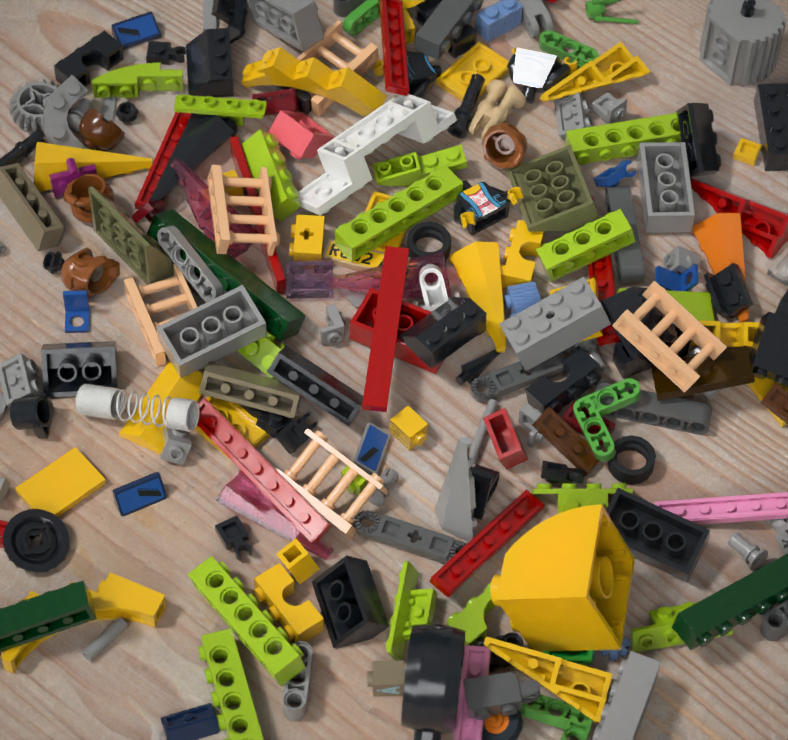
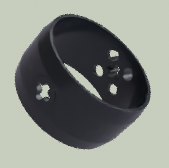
[401,623,466,740]

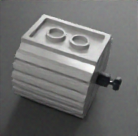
[699,0,787,87]

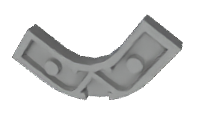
[43,75,88,149]

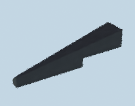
[149,113,234,202]

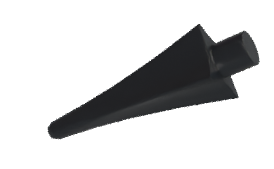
[456,349,501,385]

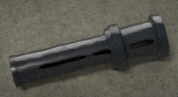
[448,74,485,138]

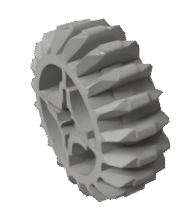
[9,79,71,134]

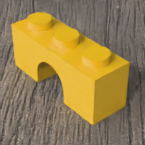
[500,220,545,289]
[690,320,759,348]
[253,562,324,642]

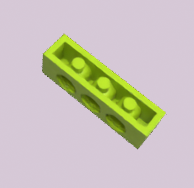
[536,209,636,282]

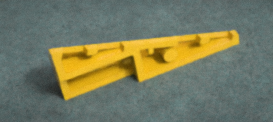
[539,42,650,102]
[34,142,152,194]
[449,241,506,353]
[483,636,612,723]

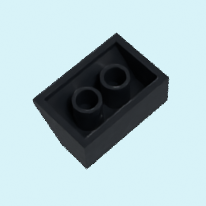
[186,28,233,97]
[676,103,721,177]
[600,286,678,361]
[399,297,487,369]
[41,341,118,397]
[312,555,389,649]

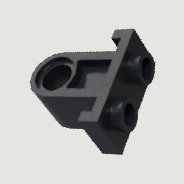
[470,464,500,520]

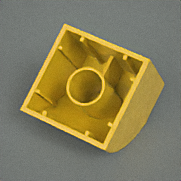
[490,504,635,652]

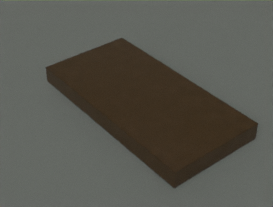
[651,346,755,401]

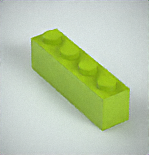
[241,129,301,222]

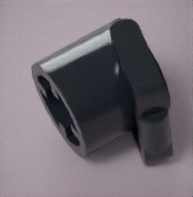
[10,392,53,439]

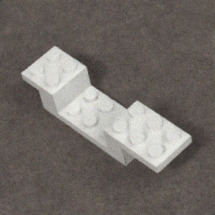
[298,94,457,215]

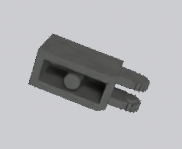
[463,672,540,720]

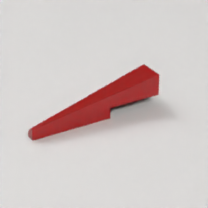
[690,177,788,258]

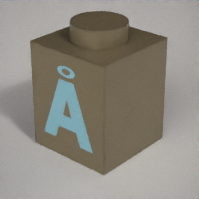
[367,660,405,697]

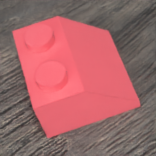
[268,110,336,160]

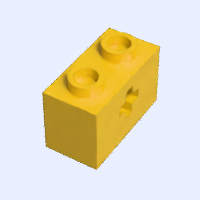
[289,215,325,267]

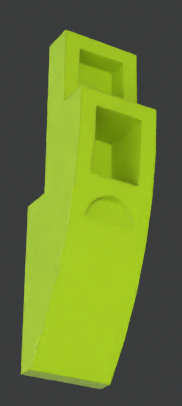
[92,63,184,98]
[372,144,468,186]

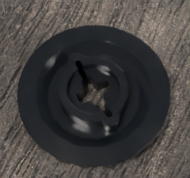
[2,509,69,574]

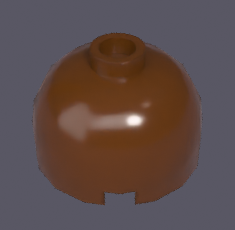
[79,108,125,151]

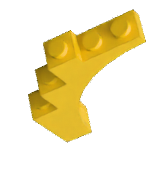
[240,47,387,117]
[1,572,167,674]

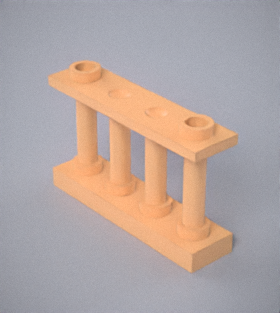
[297,20,379,117]
[207,165,280,256]
[124,264,197,367]
[612,281,727,393]
[276,428,388,539]

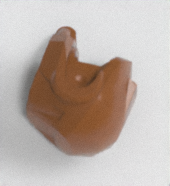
[482,122,528,170]
[64,174,114,223]
[60,247,120,296]

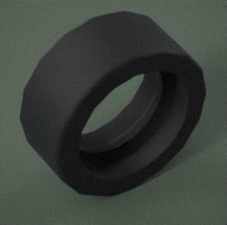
[407,222,451,267]
[607,435,656,485]

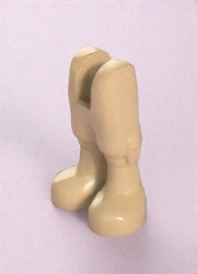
[468,80,526,139]

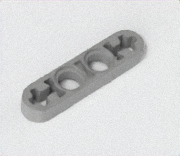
[157,225,223,302]

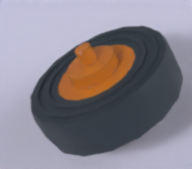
[482,711,523,740]

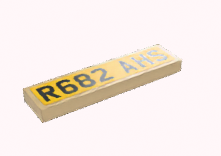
[322,239,419,285]

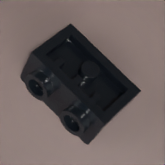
[704,263,754,319]

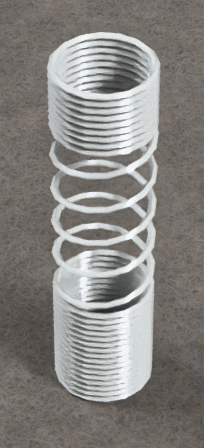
[76,383,200,432]

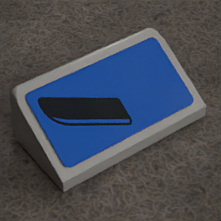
[353,422,391,475]

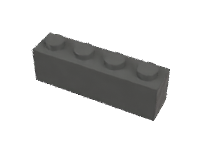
[415,0,484,60]

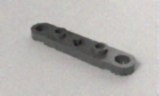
[470,345,579,402]
[354,510,468,564]

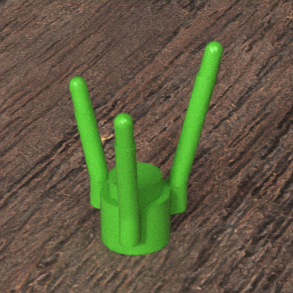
[585,0,639,24]

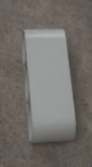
[283,641,313,721]

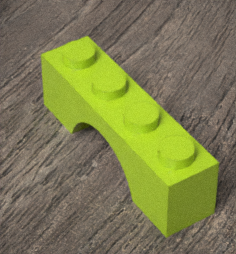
[447,583,497,647]

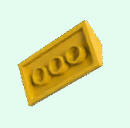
[119,361,203,455]

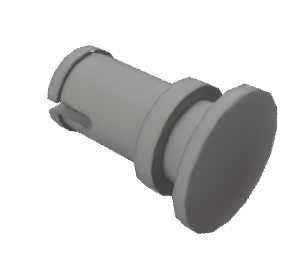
[67,98,93,132]
[575,338,607,372]
[368,468,399,506]
[728,532,768,570]

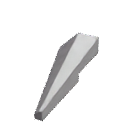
[435,436,477,542]

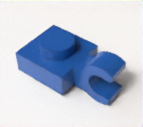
[593,160,636,187]

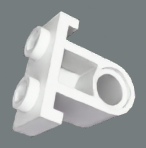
[412,264,460,312]

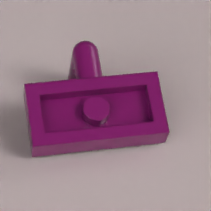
[49,158,97,198]

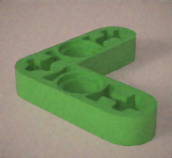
[342,0,380,36]
[539,30,598,98]
[573,378,641,462]
[519,694,593,740]

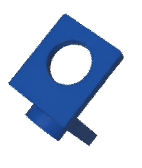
[655,264,698,291]
[63,290,90,333]

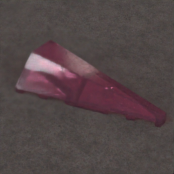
[170,158,259,258]
[328,251,452,299]
[215,470,334,560]

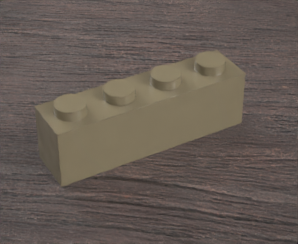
[0,163,64,251]
[199,362,301,418]

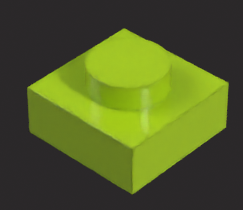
[341,466,367,496]

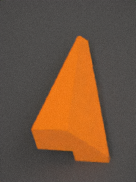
[692,213,749,323]

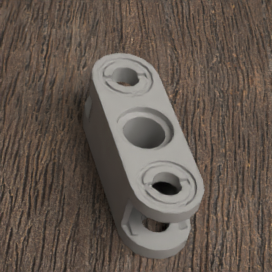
[517,0,553,38]

